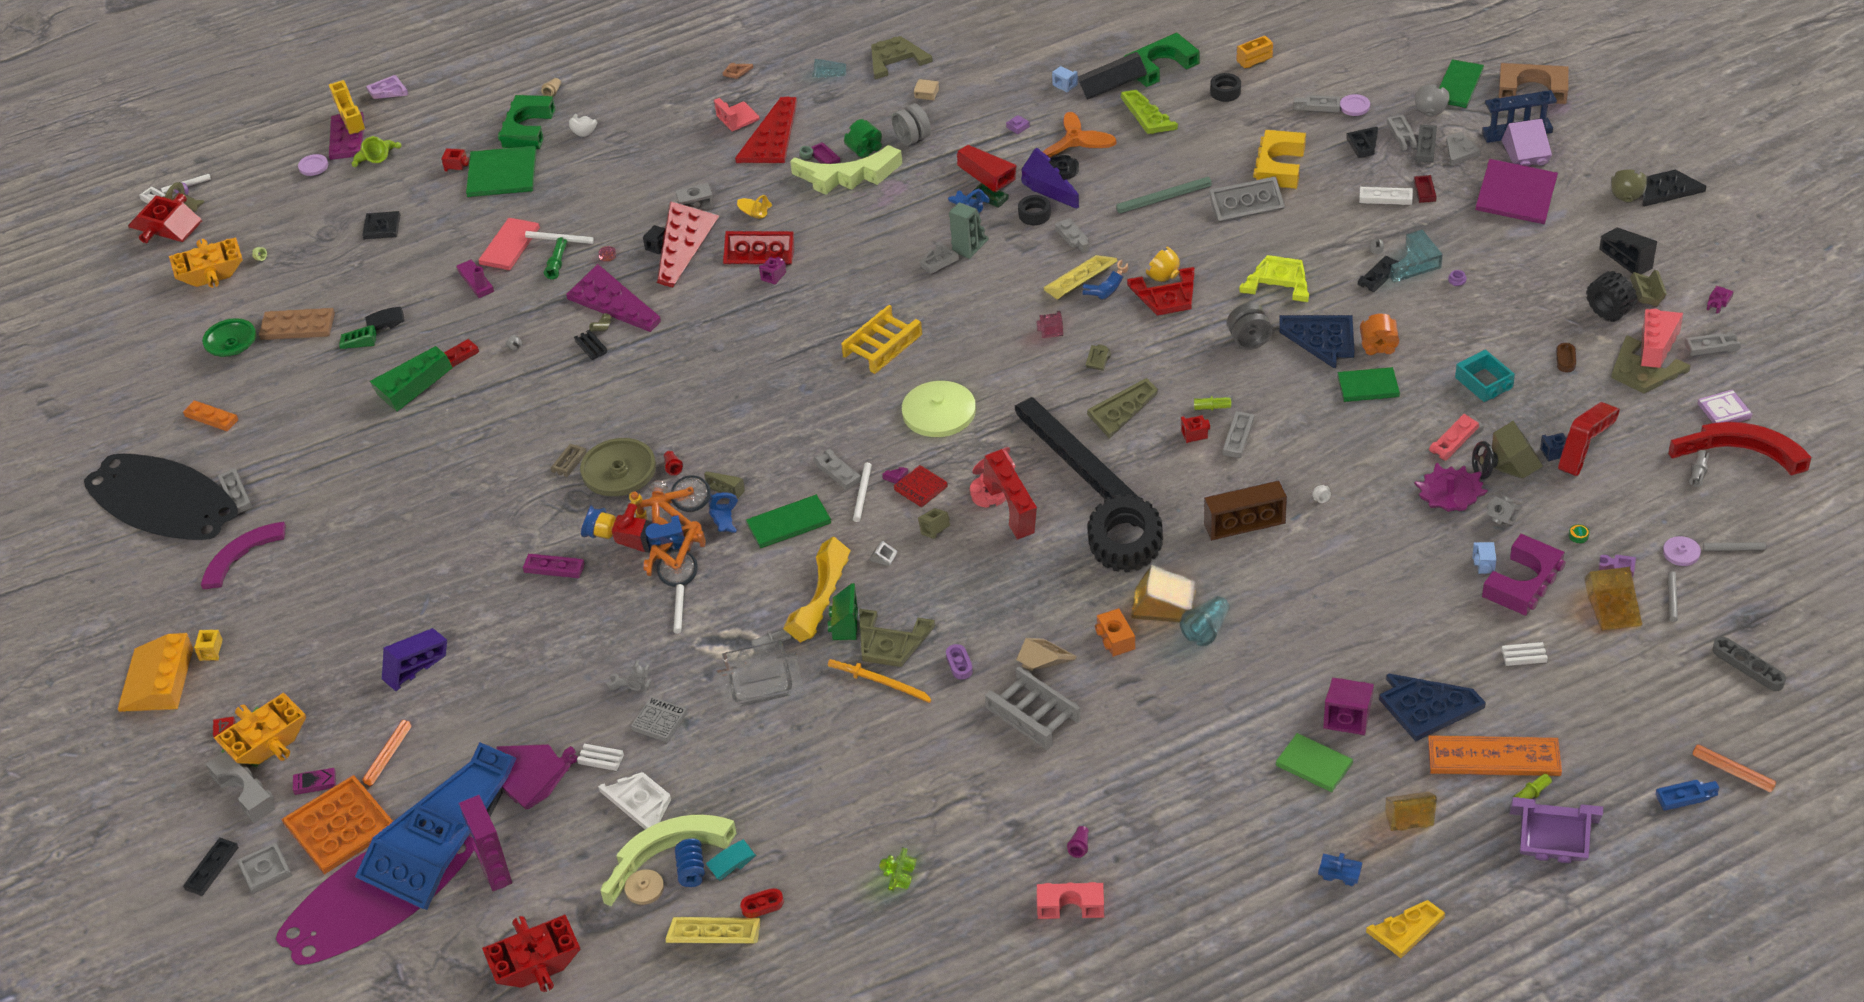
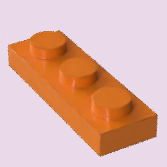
[183,400,238,432]

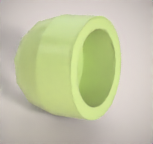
[252,247,267,261]

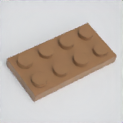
[259,308,335,340]

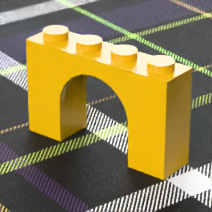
[1253,130,1306,189]

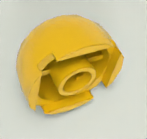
[1146,246,1180,282]

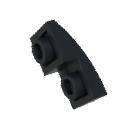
[365,306,405,331]

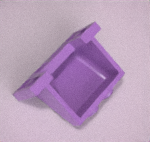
[1509,797,1603,863]

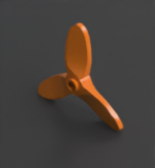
[1042,112,1117,158]

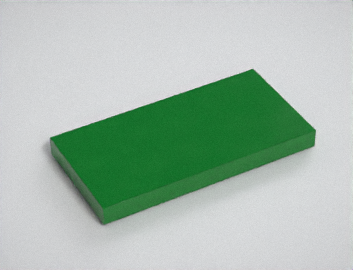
[1439,59,1484,108]
[746,494,831,549]

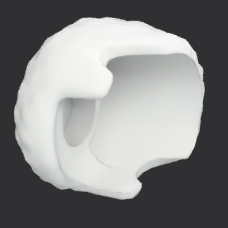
[569,114,597,137]

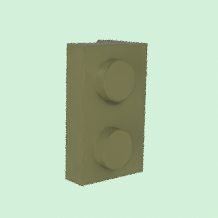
[1630,270,1667,307]

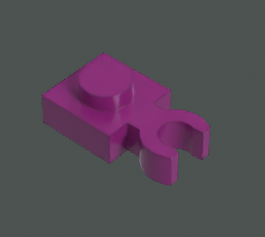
[1707,285,1734,314]

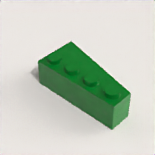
[370,346,453,412]

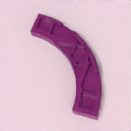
[201,522,286,589]

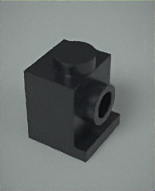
[643,225,665,254]

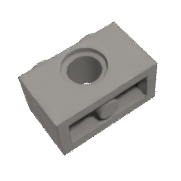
[675,183,715,211]

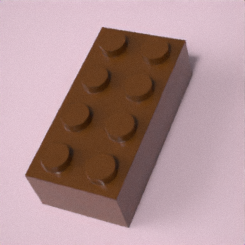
[1204,480,1287,541]

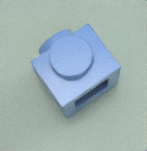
[1052,66,1078,92]
[1472,542,1496,574]

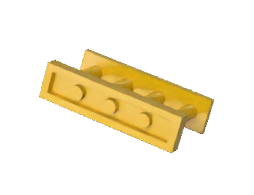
[841,305,922,374]

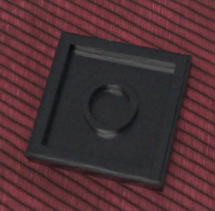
[362,211,401,240]

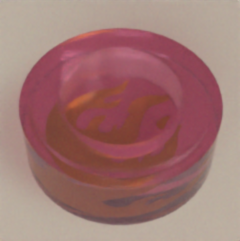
[598,246,616,262]

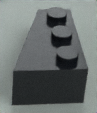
[1599,227,1657,274]

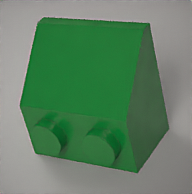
[828,583,858,641]

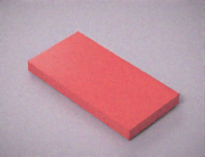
[478,218,540,270]

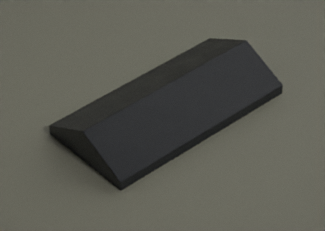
[1078,52,1147,100]

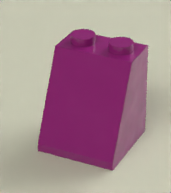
[1323,677,1374,735]

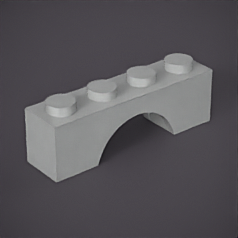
[206,751,275,823]

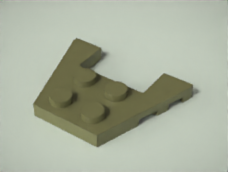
[871,36,933,79]
[1611,335,1691,394]
[859,608,935,667]

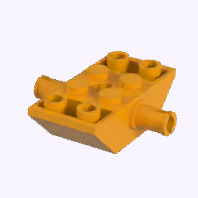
[169,237,243,288]
[214,692,306,764]

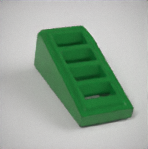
[339,325,377,349]

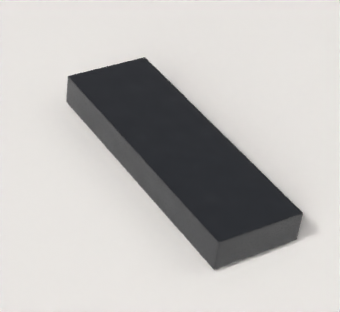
[183,837,239,896]

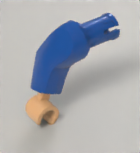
[1083,260,1128,299]

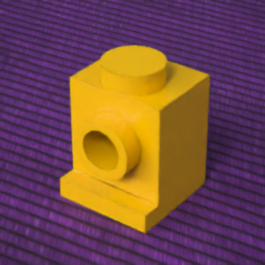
[194,629,223,661]

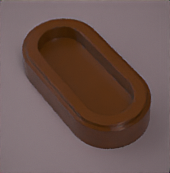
[1556,342,1576,373]

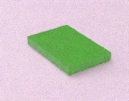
[1276,733,1353,792]

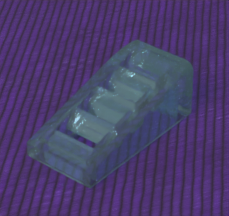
[812,59,846,77]

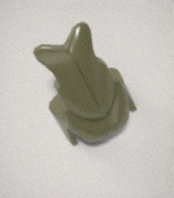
[164,182,204,212]

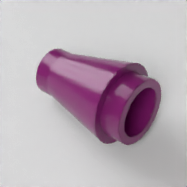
[1067,826,1089,858]

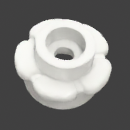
[1312,485,1331,503]

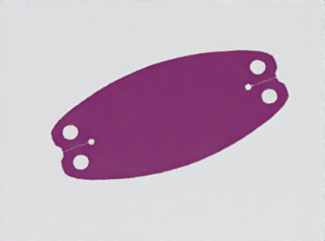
[276,825,474,965]

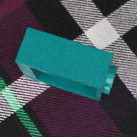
[1455,349,1515,402]

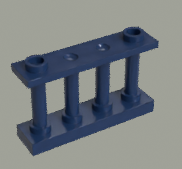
[1482,90,1557,143]

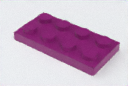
[329,112,364,160]

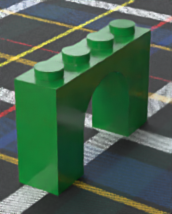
[1124,32,1200,88]
[498,95,555,149]

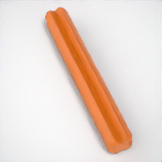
[362,719,411,786]
[1693,744,1776,792]

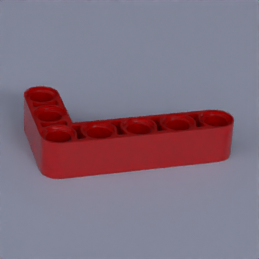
[1558,402,1620,476]

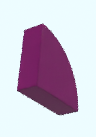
[882,467,908,484]

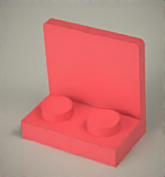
[714,98,760,132]

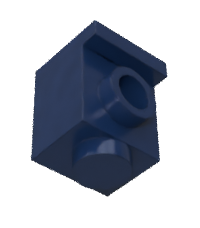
[1540,433,1567,462]

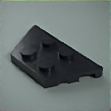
[1642,169,1706,207]

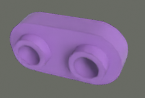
[946,644,973,679]

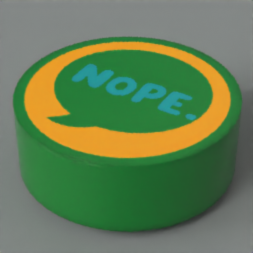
[1569,524,1590,543]

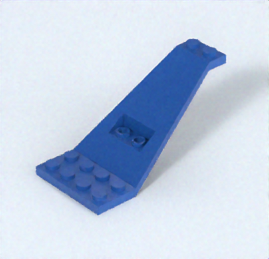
[355,742,517,910]

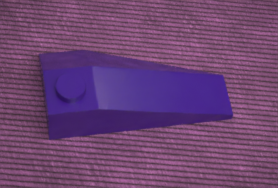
[1021,148,1079,209]

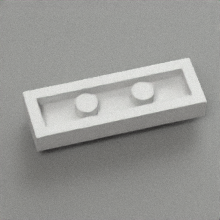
[1359,187,1413,205]

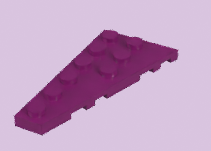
[566,264,661,332]

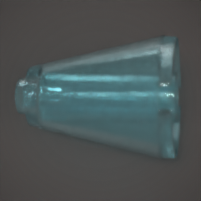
[1180,596,1230,646]

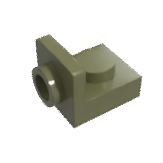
[1085,344,1111,371]

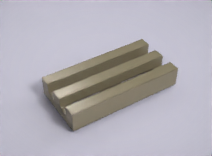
[551,444,587,477]

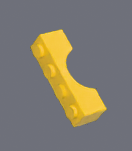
[328,80,365,134]

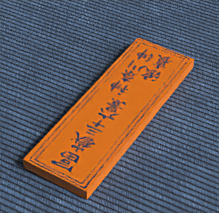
[1428,736,1562,776]

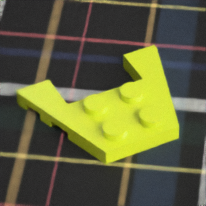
[1239,255,1309,302]

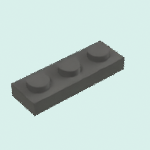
[1416,125,1437,163]

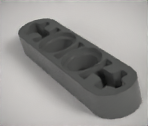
[1712,637,1786,691]

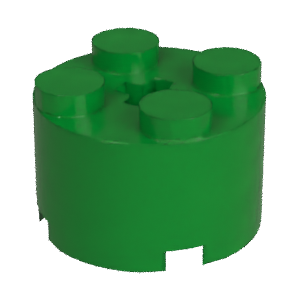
[844,119,882,159]

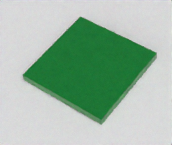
[466,146,536,197]

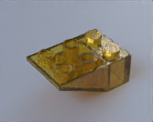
[1584,567,1642,631]

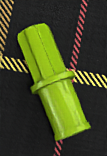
[1194,396,1232,411]
[1513,774,1552,799]

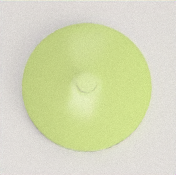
[902,381,976,437]

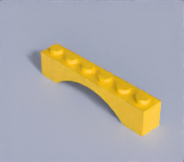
[783,536,851,643]

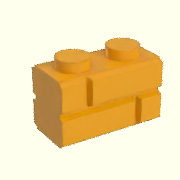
[1236,36,1273,68]

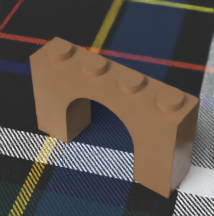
[1498,63,1569,104]

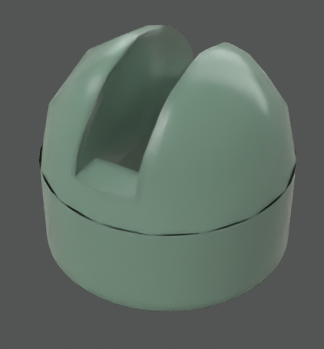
[799,146,813,160]

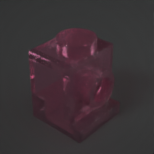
[1036,311,1063,338]

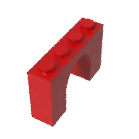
[983,449,1037,540]

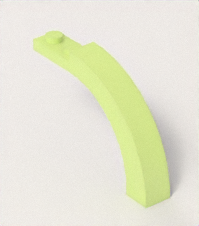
[601,815,737,906]

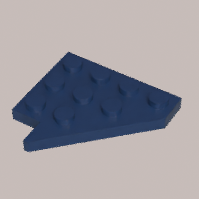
[1279,315,1355,368]
[1379,673,1486,742]

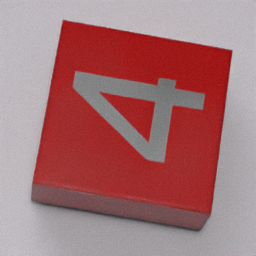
[213,716,236,737]

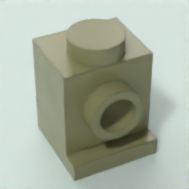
[918,508,950,539]

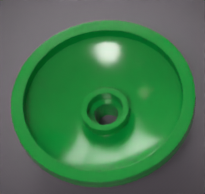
[202,318,256,357]

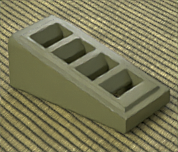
[704,471,745,499]

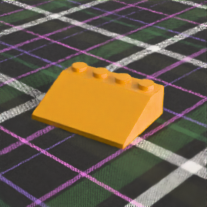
[117,633,193,712]

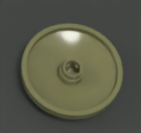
[580,438,656,496]

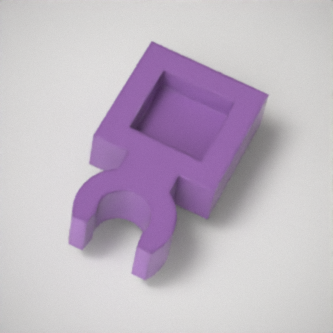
[1599,555,1636,577]

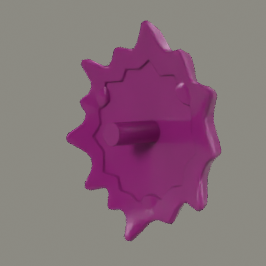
[1414,463,1488,512]

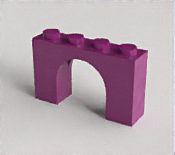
[1482,534,1566,616]
[459,795,512,892]

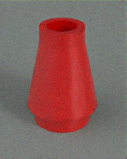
[664,451,683,476]

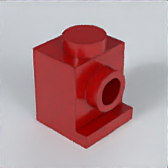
[441,148,469,172]
[1181,415,1210,443]

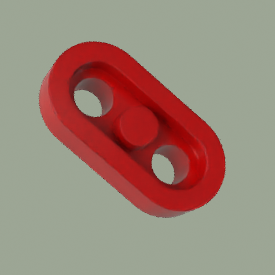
[740,888,784,918]

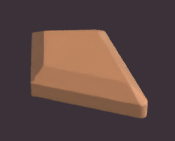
[723,63,753,79]

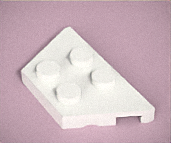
[598,772,671,829]

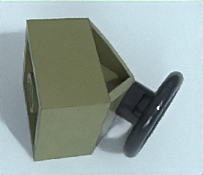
[1472,420,1543,480]

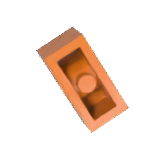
[1095,608,1135,657]

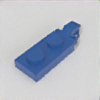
[1655,779,1719,811]

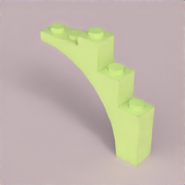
[790,145,902,195]

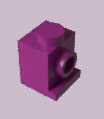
[759,257,786,285]

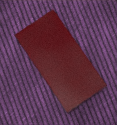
[1413,175,1437,203]

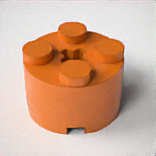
[1360,314,1399,355]

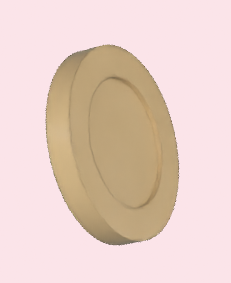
[625,870,664,905]

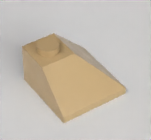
[1016,638,1077,671]

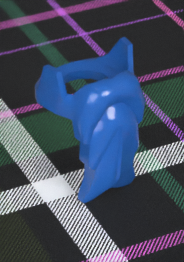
[948,189,990,214]
[706,493,738,533]

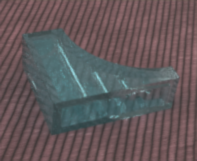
[1390,230,1443,283]

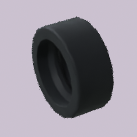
[1210,73,1241,102]
[1018,195,1051,226]

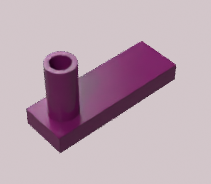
[456,259,494,298]

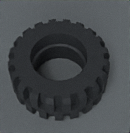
[1087,494,1163,572]

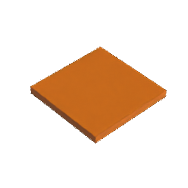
[281,775,393,875]

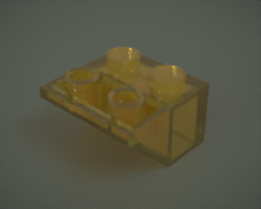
[1385,792,1437,831]

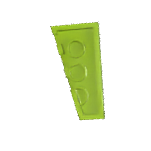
[1121,90,1178,134]

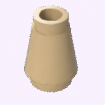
[541,78,561,97]

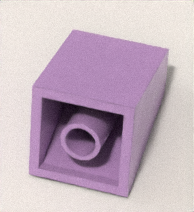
[1502,119,1552,167]

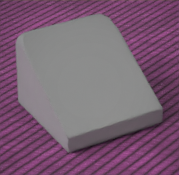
[869,541,898,566]

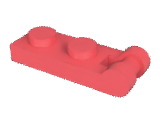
[1429,414,1479,461]

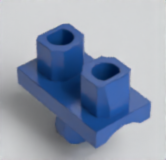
[1318,853,1362,886]

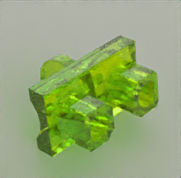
[879,847,917,892]

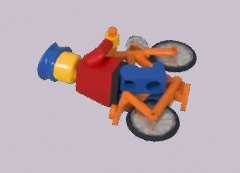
[581,475,711,587]

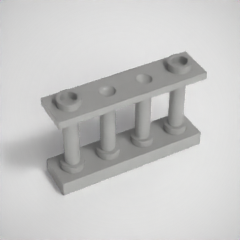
[985,666,1081,750]

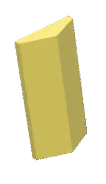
[1043,255,1118,300]
[666,917,760,943]

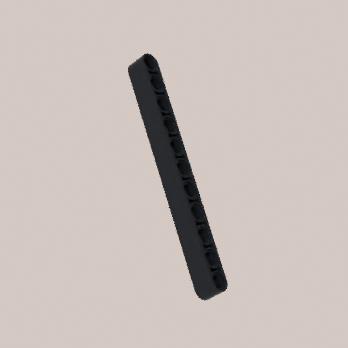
[1015,397,1144,527]

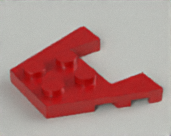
[1127,267,1195,316]

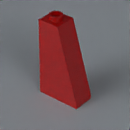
[957,145,1017,192]

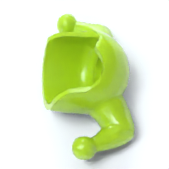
[351,136,401,167]

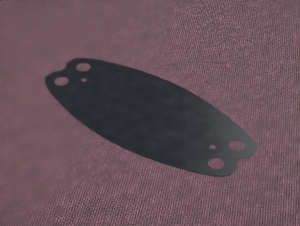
[84,454,238,540]

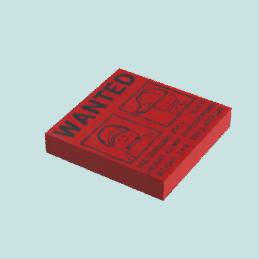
[894,465,948,508]

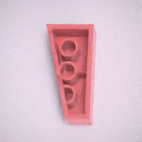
[1641,309,1683,368]

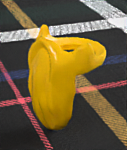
[737,195,772,219]

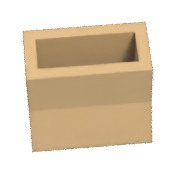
[914,79,939,100]

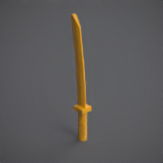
[828,659,931,703]

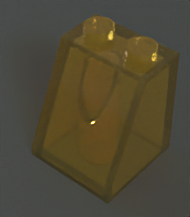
[1131,565,1196,623]

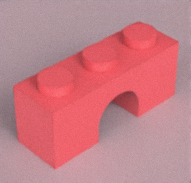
[1037,882,1104,919]

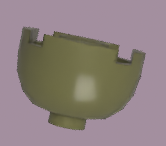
[1611,169,1647,202]

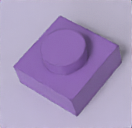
[1006,115,1030,134]

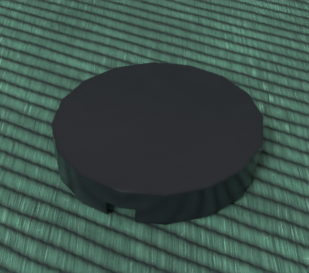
[1049,155,1079,180]

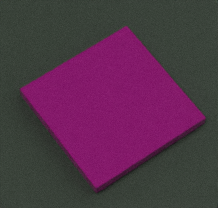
[1475,159,1558,225]

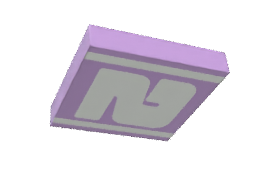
[1698,389,1752,423]

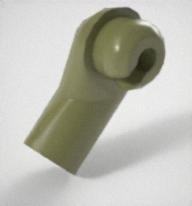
[589,313,611,331]

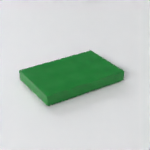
[1337,367,1400,402]

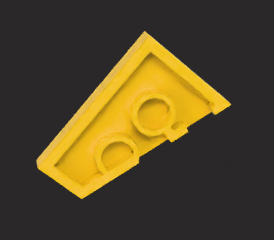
[1366,900,1445,958]

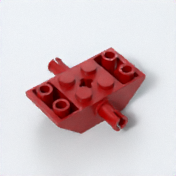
[128,193,202,244]
[482,914,581,992]

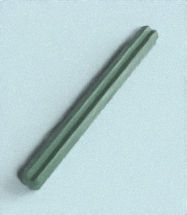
[1116,177,1212,214]

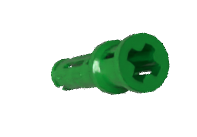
[544,237,567,280]

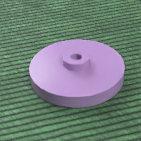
[1340,94,1370,116]
[298,154,328,176]
[1663,536,1701,566]

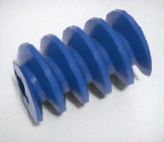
[675,838,705,887]

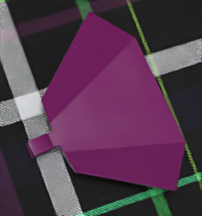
[496,744,578,809]

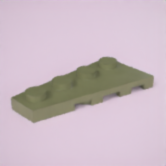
[1087,378,1158,439]

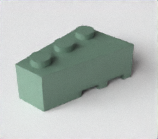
[949,202,989,259]

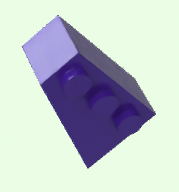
[382,628,447,691]

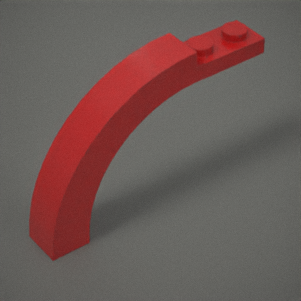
[1668,422,1812,476]

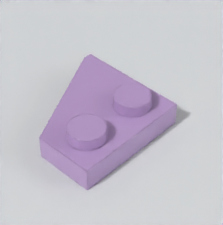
[366,75,408,99]

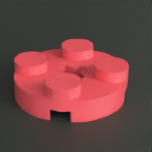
[970,473,1006,508]

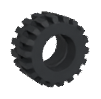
[1586,271,1637,322]

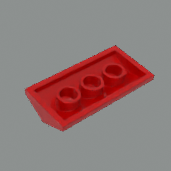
[723,231,794,265]

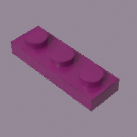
[522,553,585,578]

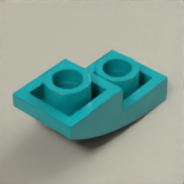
[706,839,757,881]

